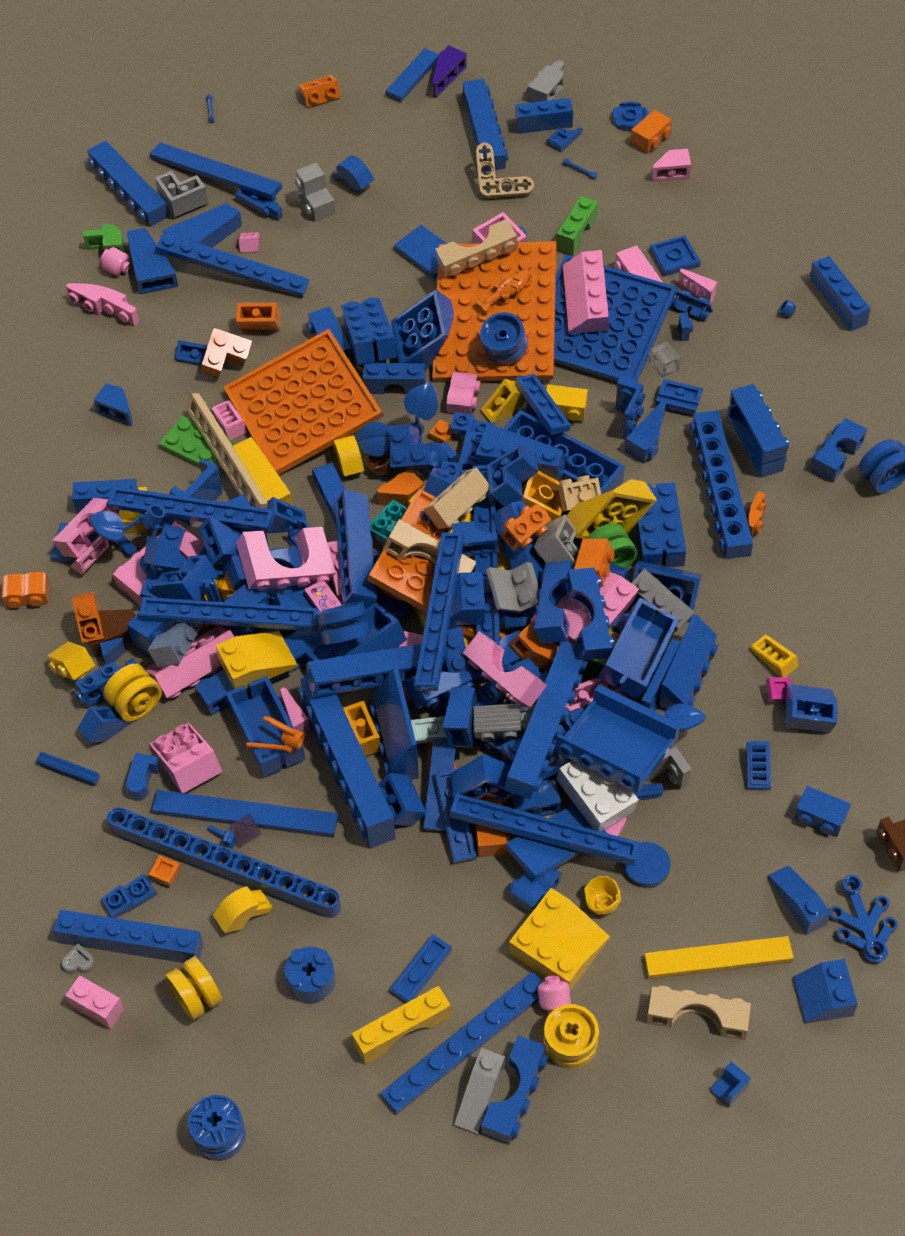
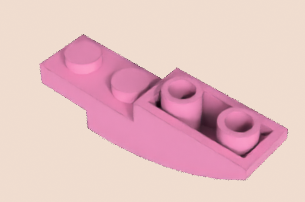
[66,283,139,326]

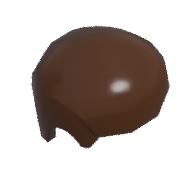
[367,448,394,476]

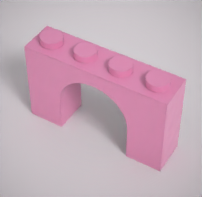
[113,521,205,606]
[236,527,336,591]

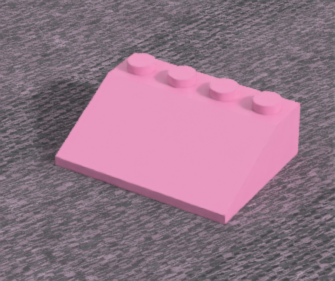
[530,572,639,645]

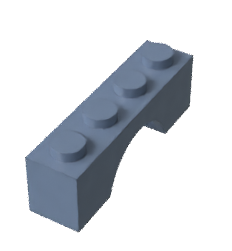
[148,594,207,667]

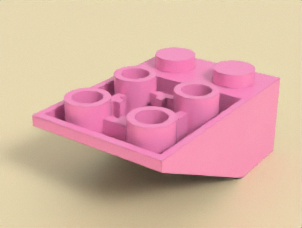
[149,722,223,794]

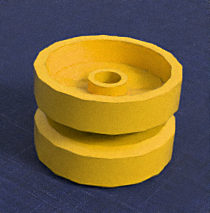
[103,664,162,721]
[164,956,223,1020]
[544,1004,599,1069]

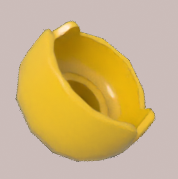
[584,876,621,915]

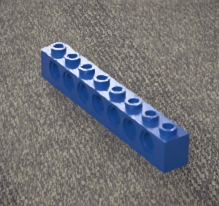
[690,410,753,559]

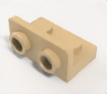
[552,475,601,511]

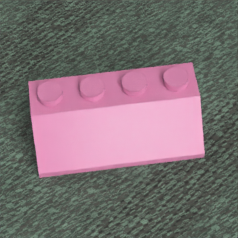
[563,250,609,334]
[145,626,234,698]

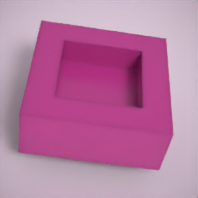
[766,677,791,702]

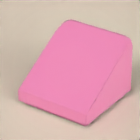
[239,232,259,253]

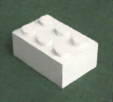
[556,760,638,832]

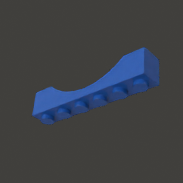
[405,630,522,709]

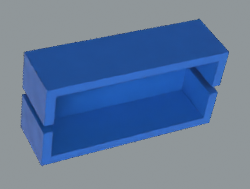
[341,298,397,365]
[727,384,789,478]
[635,482,686,567]
[598,598,679,699]
[305,602,407,662]
[226,676,305,777]

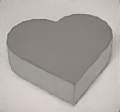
[62,944,95,974]

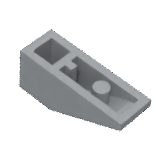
[454,1048,505,1135]

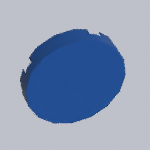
[612,101,649,132]
[623,842,671,888]

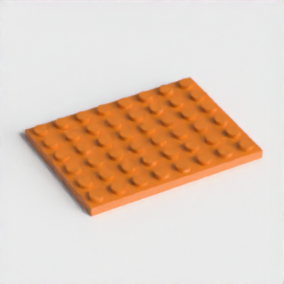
[432,241,557,382]

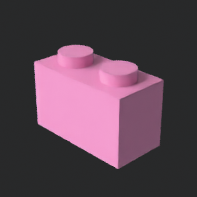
[65,975,124,1029]

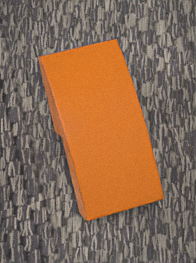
[748,491,767,537]

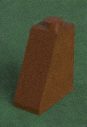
[88,609,136,657]

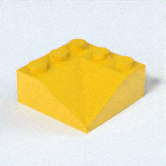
[567,479,657,539]
[509,888,610,991]

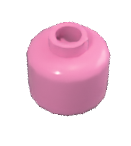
[100,247,130,276]
[538,975,571,1014]

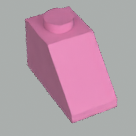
[652,149,691,181]

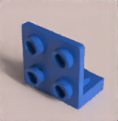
[616,377,645,439]

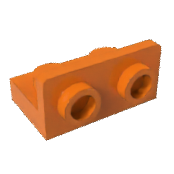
[297,75,341,107]

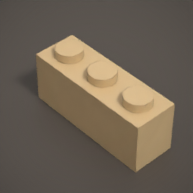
[423,467,490,530]

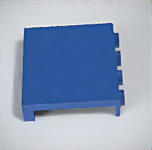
[555,685,681,793]

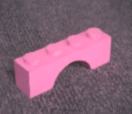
[463,631,547,708]

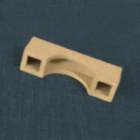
[435,219,518,278]
[383,519,476,574]
[647,986,751,1040]

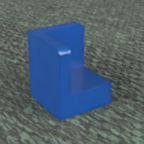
[711,1061,751,1107]

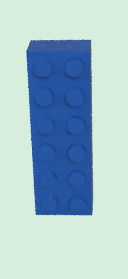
[504,410,625,494]

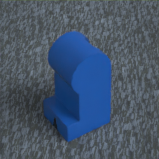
[126,753,160,800]

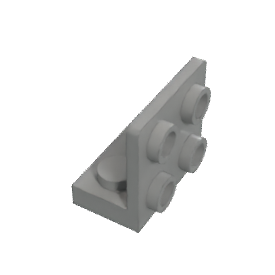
[486,562,539,614]
[644,747,692,789]

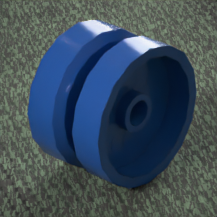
[480,312,528,365]
[858,439,905,493]
[316,602,371,645]

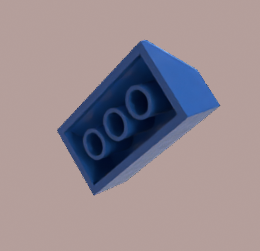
[659,614,719,710]

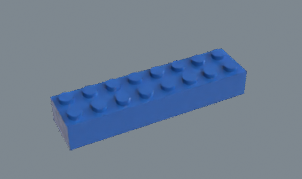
[298,677,396,849]

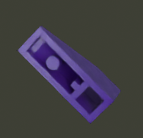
[432,45,467,98]

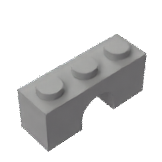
[631,568,694,629]

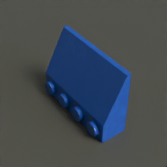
[370,667,419,780]

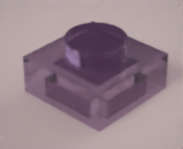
[230,814,262,846]

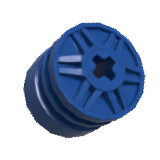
[188,1095,246,1161]

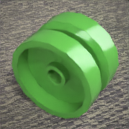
[586,523,638,568]

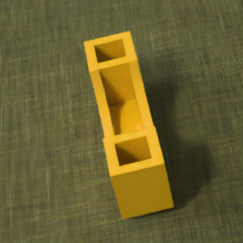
[352,986,452,1065]

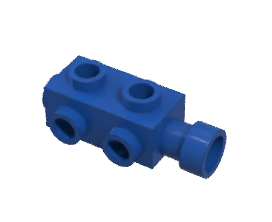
[75,659,137,707]

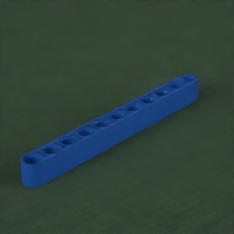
[107,807,341,918]

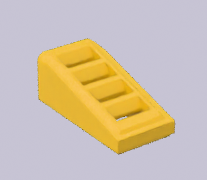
[750,634,798,677]

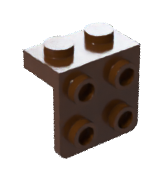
[876,816,905,871]

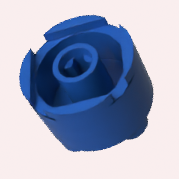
[285,947,336,1004]

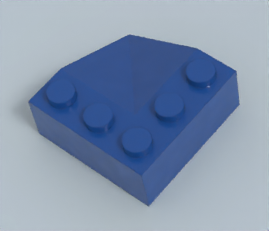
[391,290,454,369]

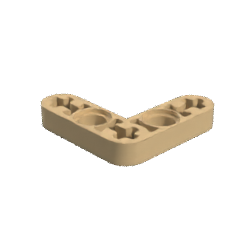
[476,143,534,199]

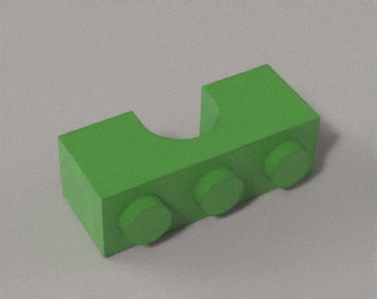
[556,196,598,256]

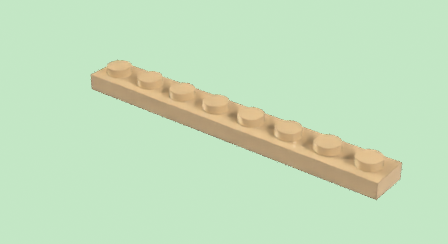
[187,393,268,509]

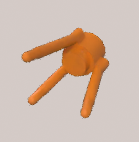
[246,716,305,753]

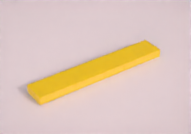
[644,936,794,979]

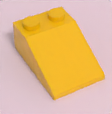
[215,631,298,689]

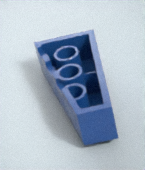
[476,423,565,481]
[493,500,546,589]

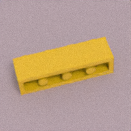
[232,437,293,505]

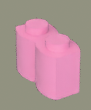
[446,372,481,414]

